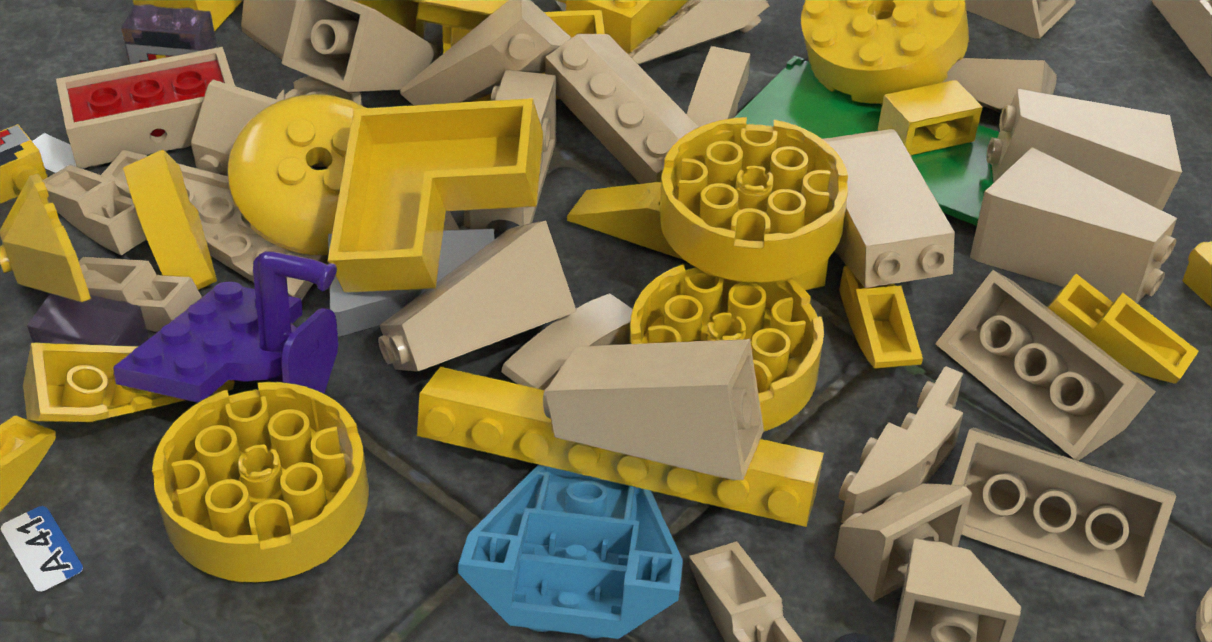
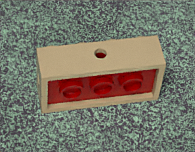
[56,47,235,168]

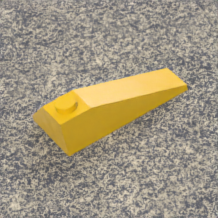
[0,174,91,302]
[23,343,235,422]

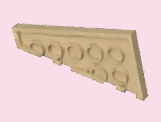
[101,150,328,301]

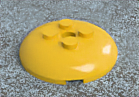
[228,94,366,255]

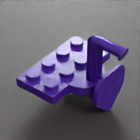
[113,251,338,403]

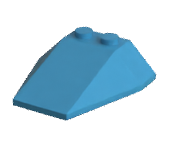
[458,465,683,639]

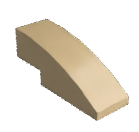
[687,46,750,127]
[43,165,147,255]
[74,257,202,332]
[501,293,633,390]
[689,541,802,642]

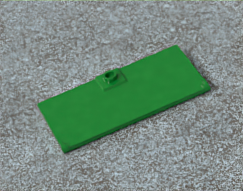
[734,56,1000,226]

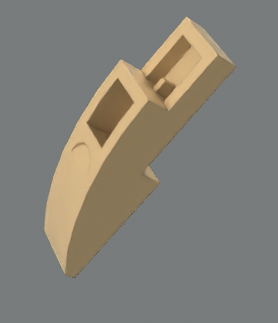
[839,366,963,523]

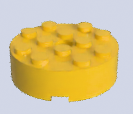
[801,0,969,103]
[660,117,848,283]
[630,265,824,432]
[152,382,369,582]

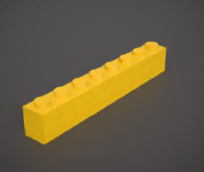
[417,367,824,527]

